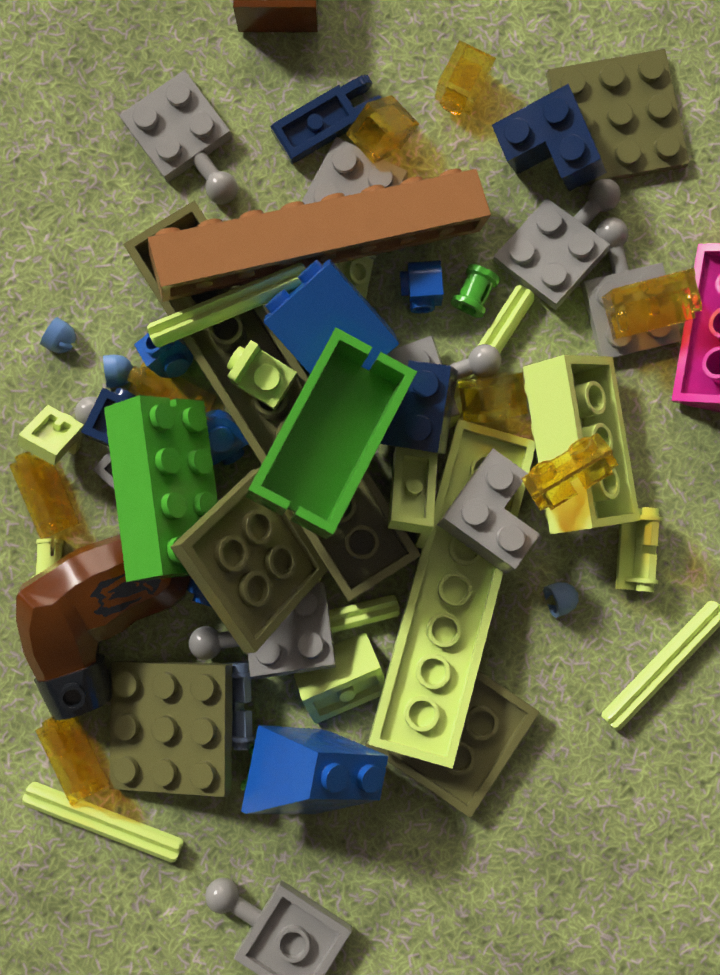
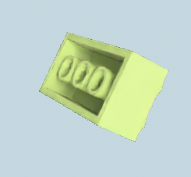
[523,355,640,534]

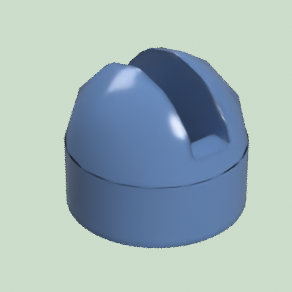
[40,317,76,354]
[103,354,133,388]
[543,582,579,618]

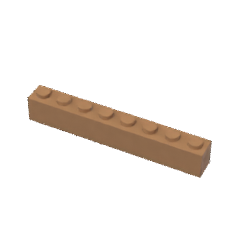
[148,168,491,302]

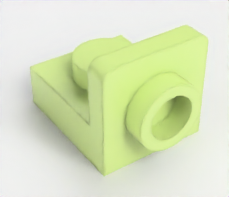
[227,340,298,410]
[17,405,84,466]

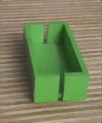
[246,328,417,539]
[104,395,218,582]

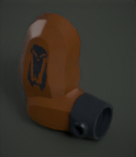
[16,534,191,720]

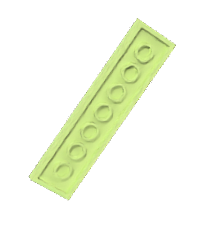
[368,419,536,769]

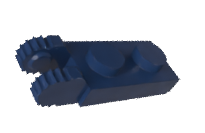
[270,74,386,165]

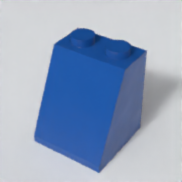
[264,259,400,374]
[241,725,388,814]

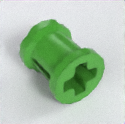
[450,264,500,318]

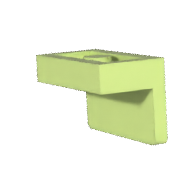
[388,447,438,548]
[294,633,386,724]

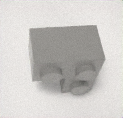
[437,448,540,574]

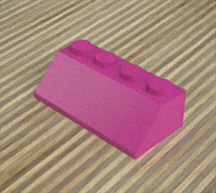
[671,243,720,412]

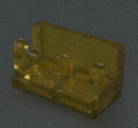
[602,268,702,340]

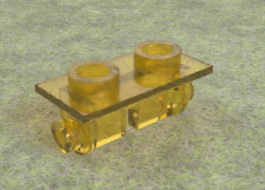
[127,361,217,413]
[521,433,619,511]
[9,452,79,539]
[35,717,110,806]

